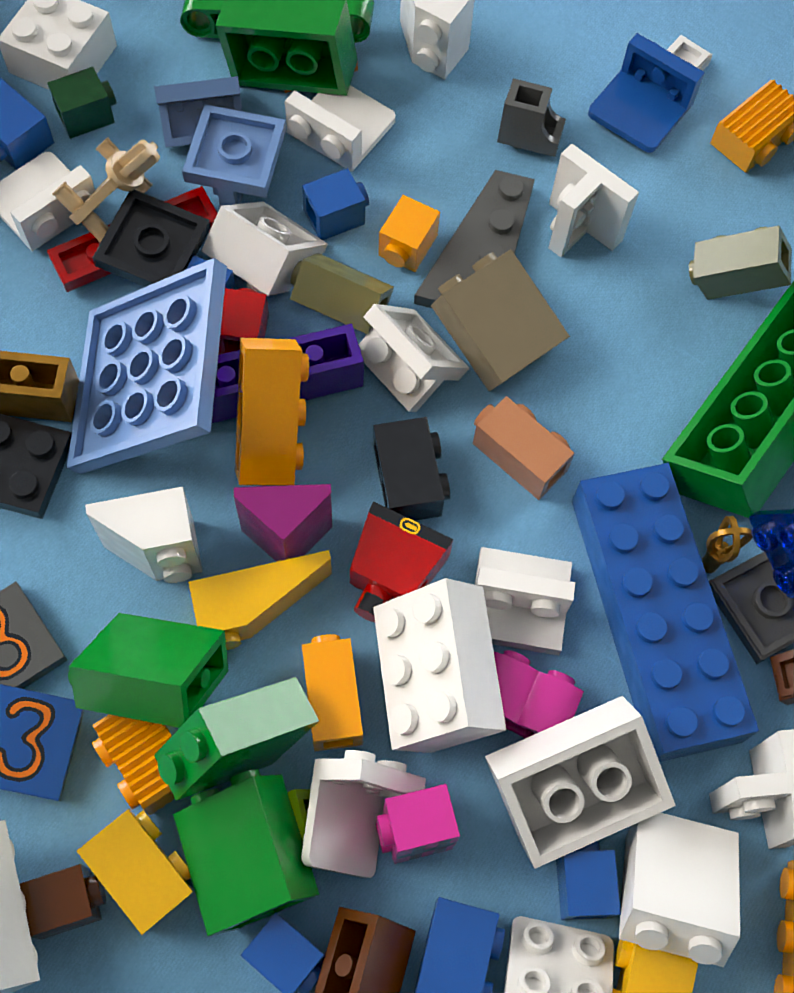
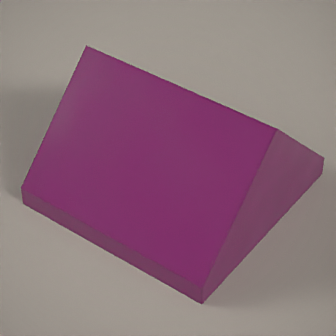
[234,484,332,562]

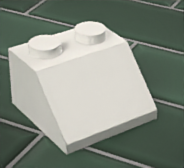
[400,0,475,80]
[202,201,328,297]
[85,486,202,583]

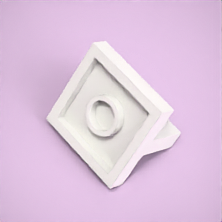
[549,144,639,257]
[359,304,469,412]
[475,547,576,656]
[709,729,794,849]

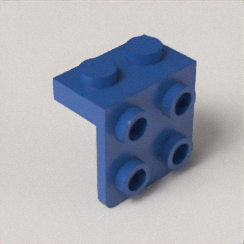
[588,33,705,153]

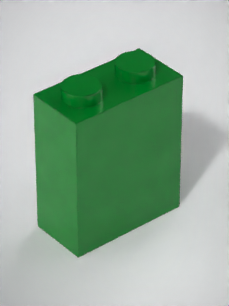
[68,613,229,728]
[154,677,319,801]
[173,769,320,936]

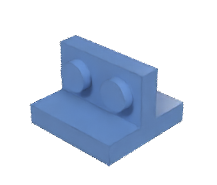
[154,76,242,148]
[182,104,286,207]

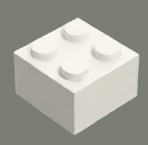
[0,0,117,90]

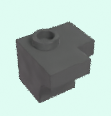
[497,78,566,157]

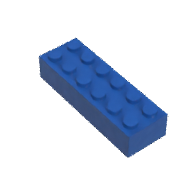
[572,463,759,762]

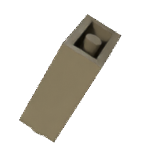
[431,249,570,391]

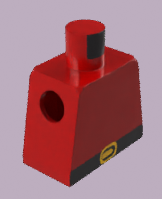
[350,501,453,623]

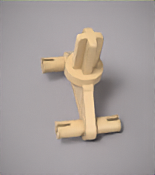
[52,137,160,243]

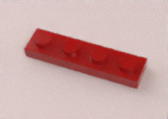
[47,186,218,292]

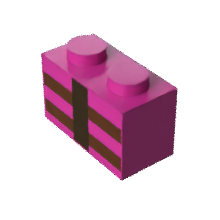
[375,784,460,864]

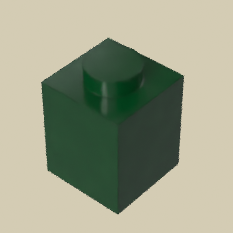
[47,67,117,139]

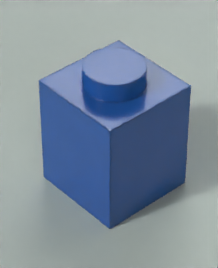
[302,168,369,240]
[556,842,621,920]
[240,912,325,993]

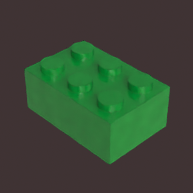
[215,0,358,96]

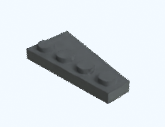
[414,170,535,308]

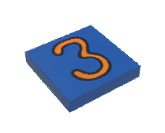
[0,684,84,801]

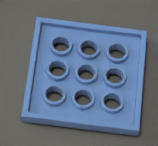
[67,258,227,474]

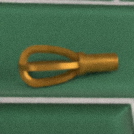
[701,516,753,573]

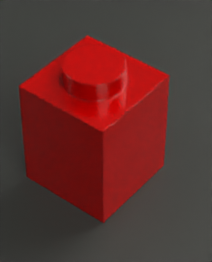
[218,288,269,355]

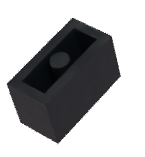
[373,417,450,521]

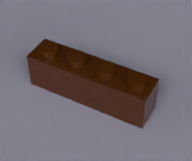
[315,906,416,993]

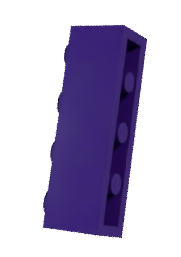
[211,323,364,424]

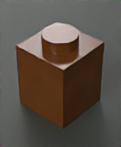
[19,864,106,940]

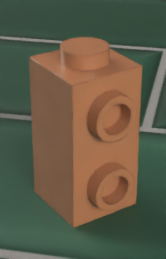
[473,396,574,500]

